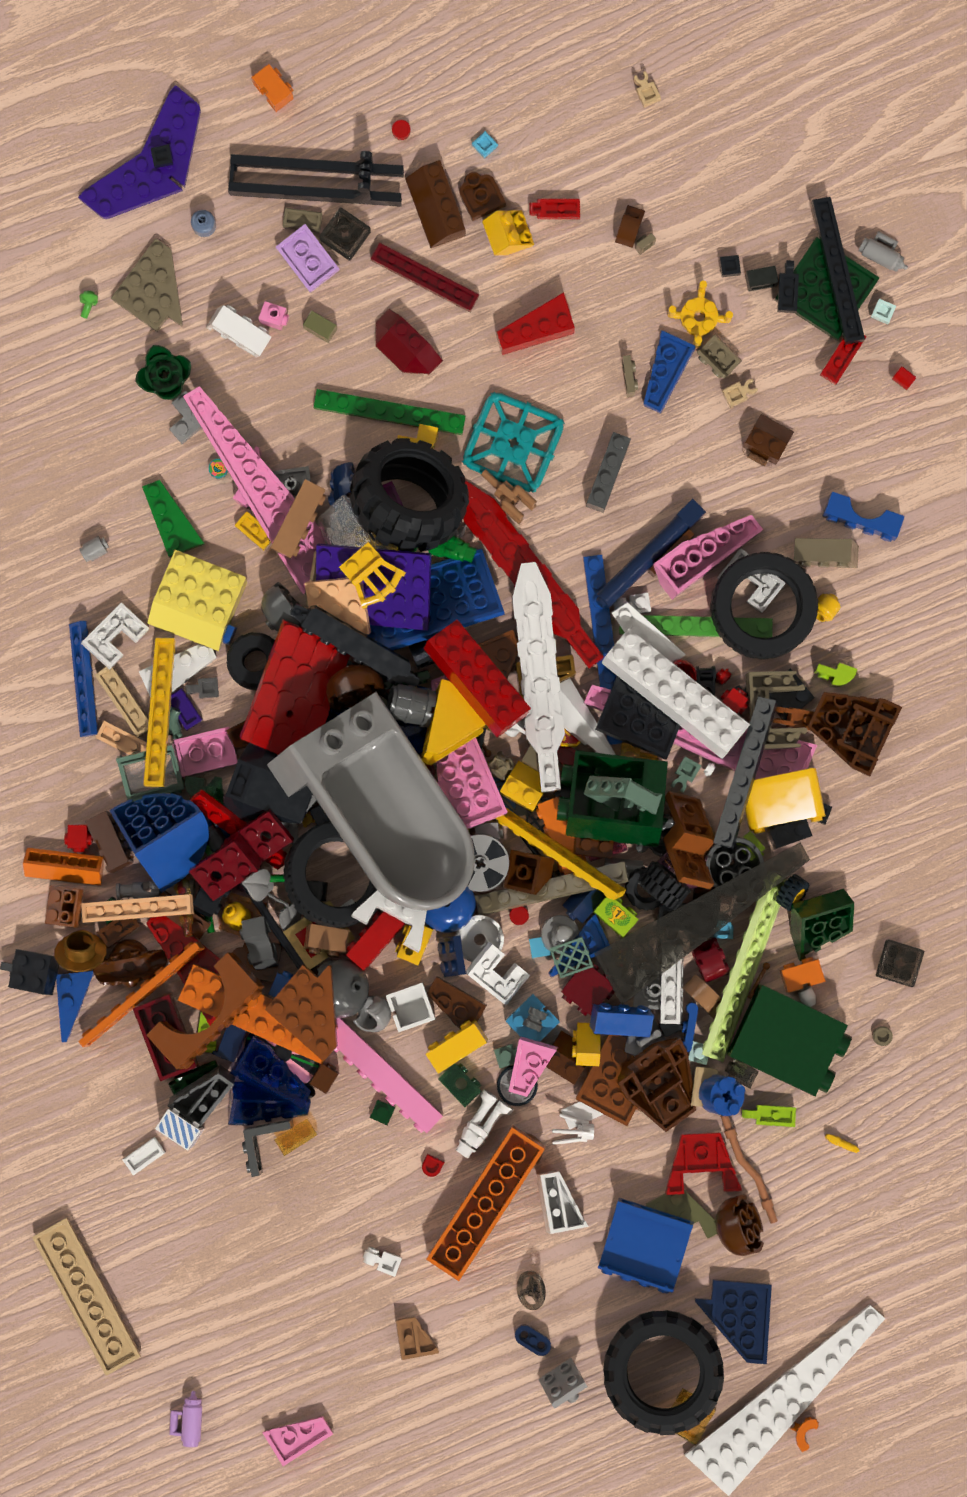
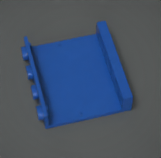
[598,1198,694,1294]

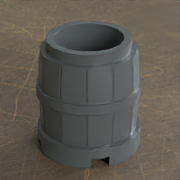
[386,684,437,728]

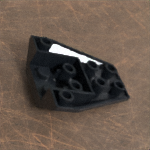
[224,742,313,823]

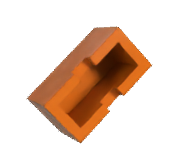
[251,64,294,112]
[779,957,826,993]

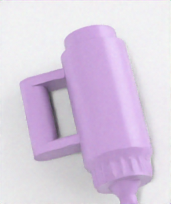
[169,1391,203,1447]

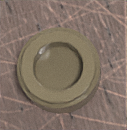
[872,1026,893,1046]

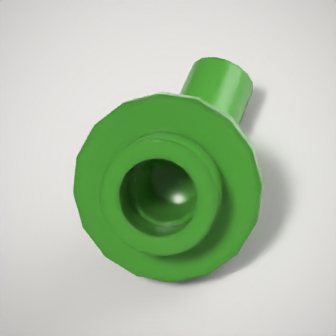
[79,291,98,319]

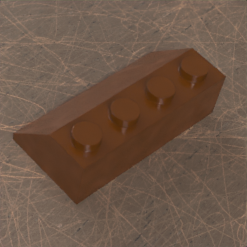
[405,160,466,248]

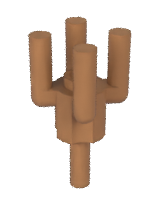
[481,469,537,524]

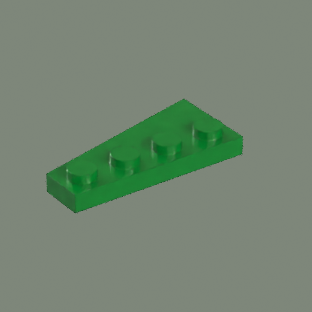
[142,480,204,558]

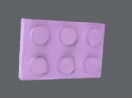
[276,224,340,293]

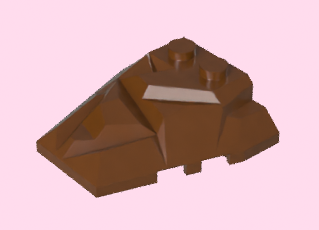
[808,692,902,777]

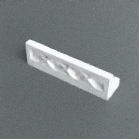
[661,945,684,1024]

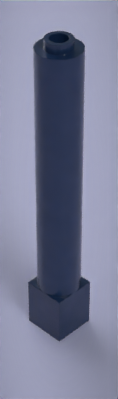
[596,499,706,608]

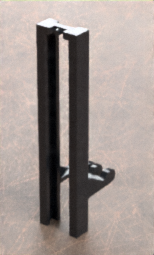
[228,151,404,207]

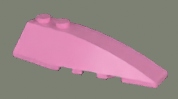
[653,515,763,600]

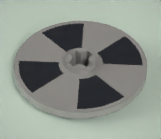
[467,834,509,892]

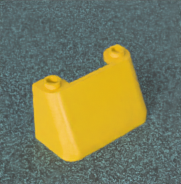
[745,768,826,834]

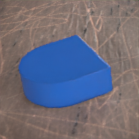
[222,625,237,645]

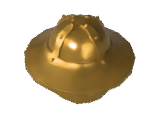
[54,930,106,972]

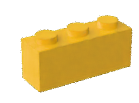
[425,1020,488,1074]

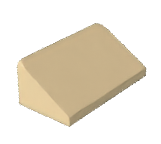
[691,1067,718,1107]

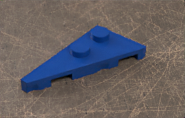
[548,915,611,977]
[56,971,94,1042]

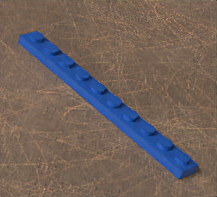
[583,555,625,745]

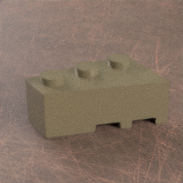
[794,538,859,568]

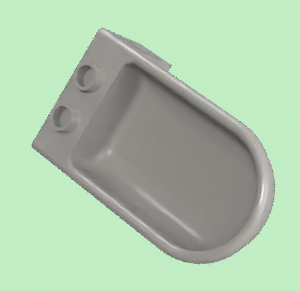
[267,692,475,911]

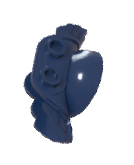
[328,462,365,534]

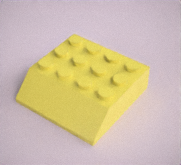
[148,550,248,652]

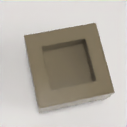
[636,233,656,255]

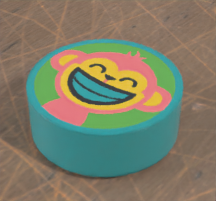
[209,459,228,479]

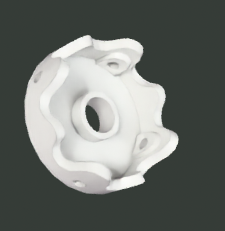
[456,915,504,962]

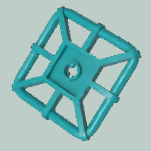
[462,392,565,493]

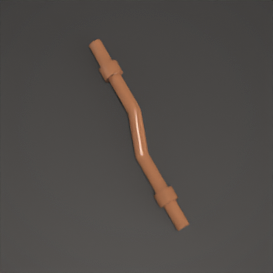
[720,1115,778,1224]

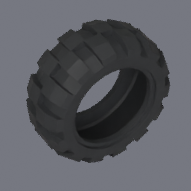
[350,438,469,552]
[603,1310,724,1435]

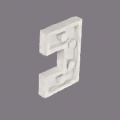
[717,548,786,614]
[81,603,149,670]
[466,942,530,1005]

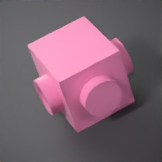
[259,301,289,331]

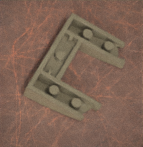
[745,671,807,750]

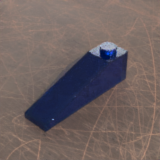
[230,1036,311,1109]

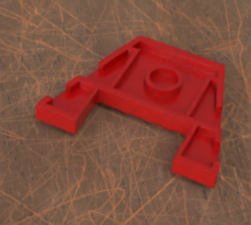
[665,1132,742,1195]

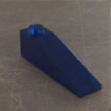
[228,1082,311,1126]

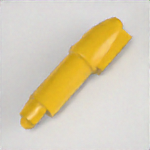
[825,1134,860,1153]

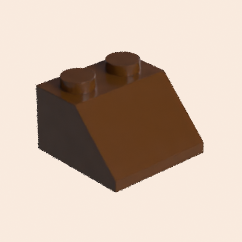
[743,414,794,465]
[503,850,555,895]
[546,1030,586,1085]

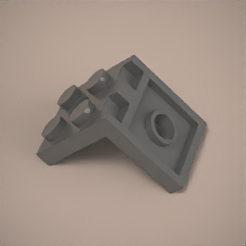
[242,1119,294,1177]

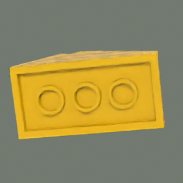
[421,679,486,765]

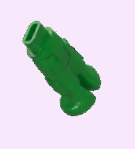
[412,536,477,562]

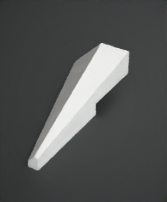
[559,678,616,755]

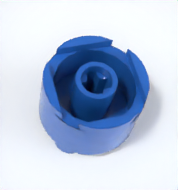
[699,1074,745,1116]

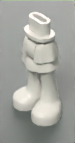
[455,1089,514,1158]

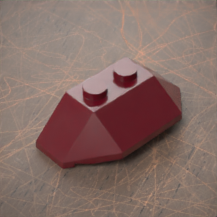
[376,309,443,375]

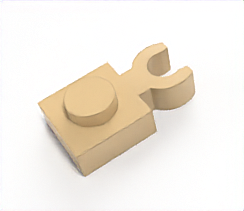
[634,71,661,108]
[722,379,758,409]

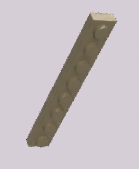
[475,862,629,915]

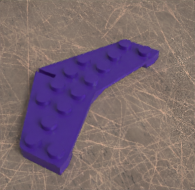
[78,85,201,219]

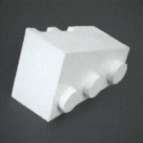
[206,305,271,358]
[536,1170,588,1234]

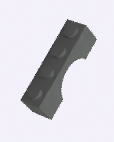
[586,432,631,513]

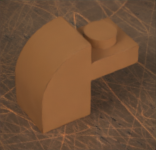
[682,974,722,1019]

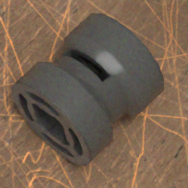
[522,1006,548,1032]

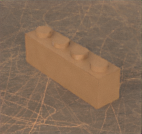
[270,479,327,559]

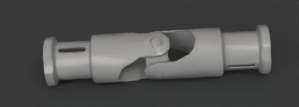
[116,879,195,900]

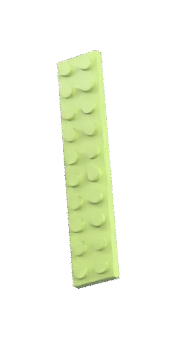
[702,871,786,1062]

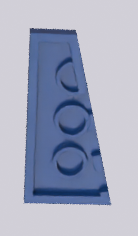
[643,330,696,414]

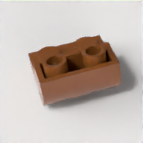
[45,885,84,928]

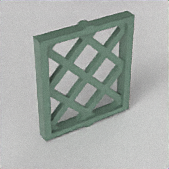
[549,936,594,978]

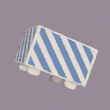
[155,1108,205,1151]

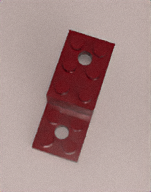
[189,809,294,901]

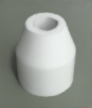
[797,986,816,1007]

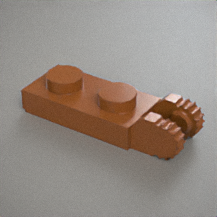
[773,707,814,731]

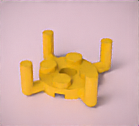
[667,280,733,348]

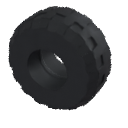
[226,632,275,690]

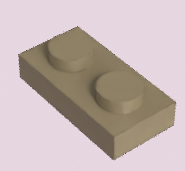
[622,355,638,397]

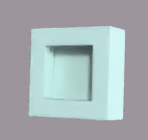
[871,299,896,325]
[688,1041,709,1065]

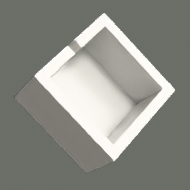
[386,983,436,1033]

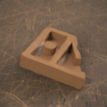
[395,1316,439,1360]

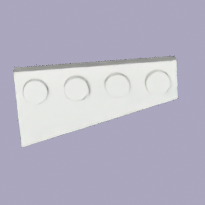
[611,602,686,662]
[139,644,217,697]

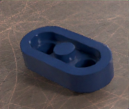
[515,1324,551,1356]

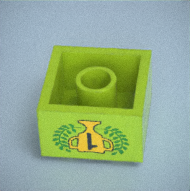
[593,897,639,938]

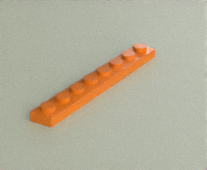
[78,942,205,1047]

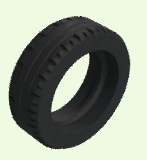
[710,552,818,659]
[283,821,378,928]

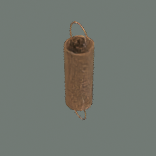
[743,450,772,467]

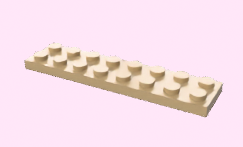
[32,1217,141,1376]

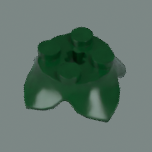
[135,345,191,400]

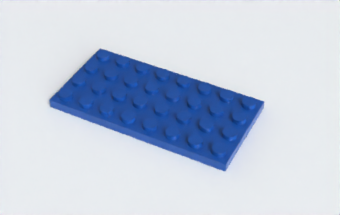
[366,549,505,650]

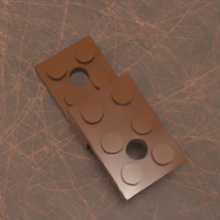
[663,791,715,889]

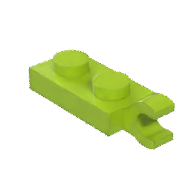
[741,1105,796,1127]

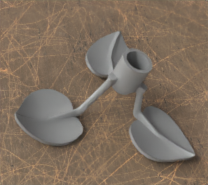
[242,852,301,932]

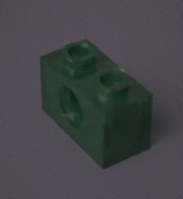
[438,1063,482,1107]

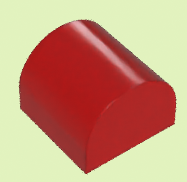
[892,366,916,391]

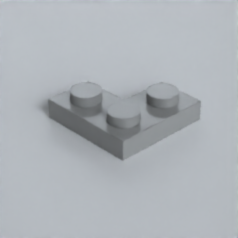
[169,391,201,444]

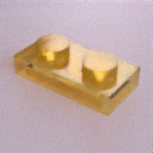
[274,1118,318,1156]

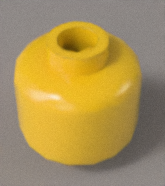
[816,593,840,622]
[222,902,251,931]

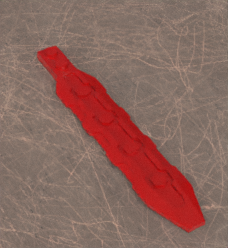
[463,480,604,669]

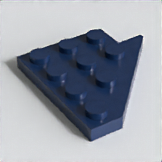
[695,1279,772,1364]

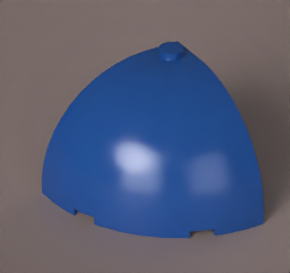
[109,793,209,892]

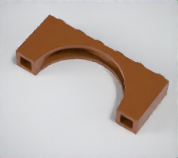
[147,952,265,1069]

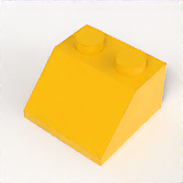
[499,761,544,813]

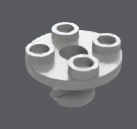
[541,915,579,954]

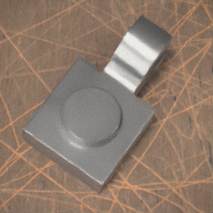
[185,677,219,699]

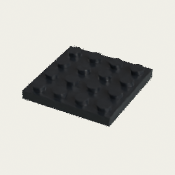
[595,676,680,760]

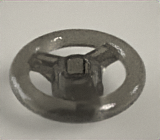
[517,1270,546,1310]

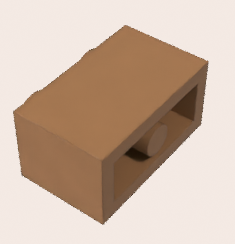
[304,924,349,958]

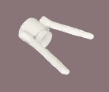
[552,1113,594,1145]

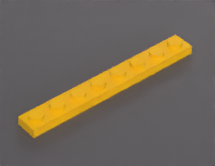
[143,638,176,787]
[495,808,626,900]

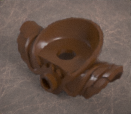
[93,939,167,988]

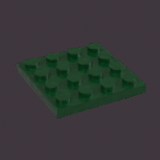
[775,237,879,341]

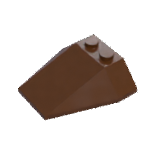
[617,1037,696,1132]

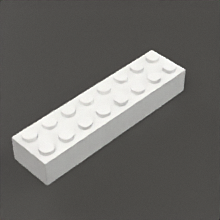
[602,628,750,759]

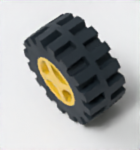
[776,874,810,911]

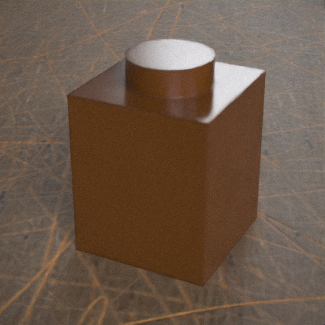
[310,1062,339,1094]

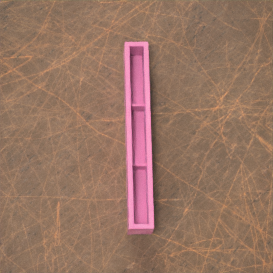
[334,1018,443,1133]

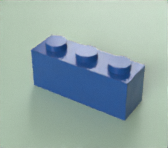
[589,1003,654,1037]

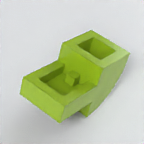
[814,663,857,687]

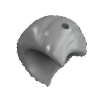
[353,996,391,1032]

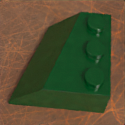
[790,888,854,961]

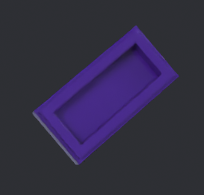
[171,688,203,731]

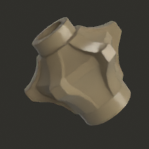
[487,751,514,781]

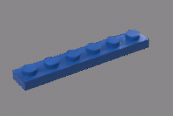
[69,621,97,737]

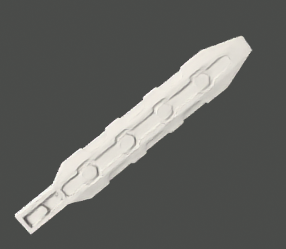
[513,562,565,792]

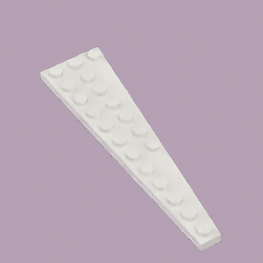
[684,1304,885,1496]

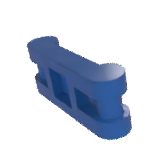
[682,1003,698,1052]

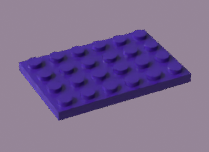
[316,544,431,631]

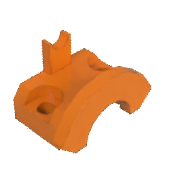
[790,1417,819,1452]

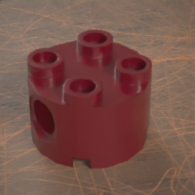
[690,937,730,983]

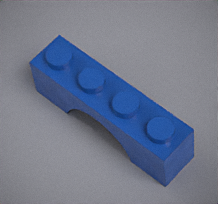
[823,492,905,542]

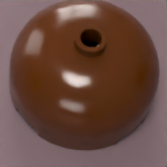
[326,665,386,711]
[716,1194,764,1256]

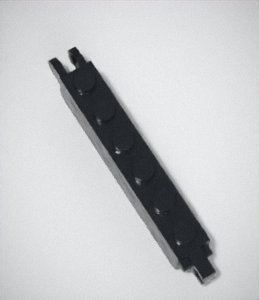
[290,603,420,687]

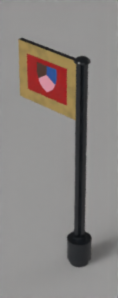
[207,824,355,970]

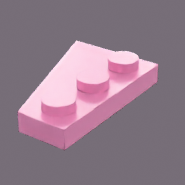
[508,1037,558,1097]
[262,1416,333,1466]

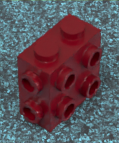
[560,961,615,1017]

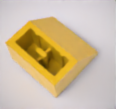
[482,210,534,256]

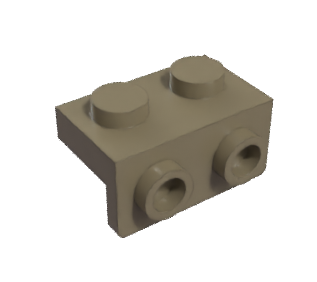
[697,334,742,378]

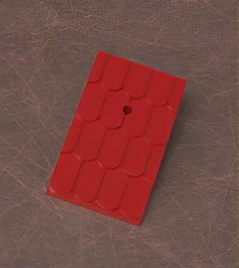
[240,619,350,755]

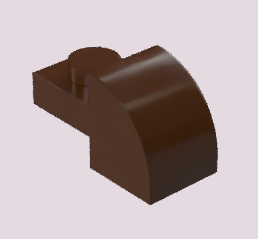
[615,205,645,248]

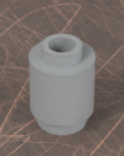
[79,536,109,562]

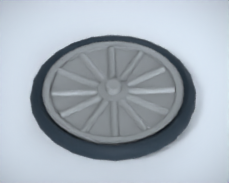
[497,1065,538,1106]

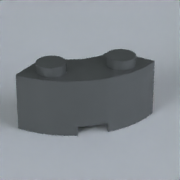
[240,916,279,970]

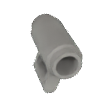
[858,231,908,272]

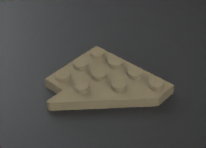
[111,239,183,332]

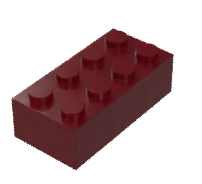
[133,994,199,1082]

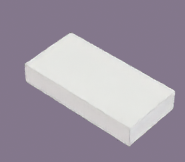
[122,1137,166,1176]

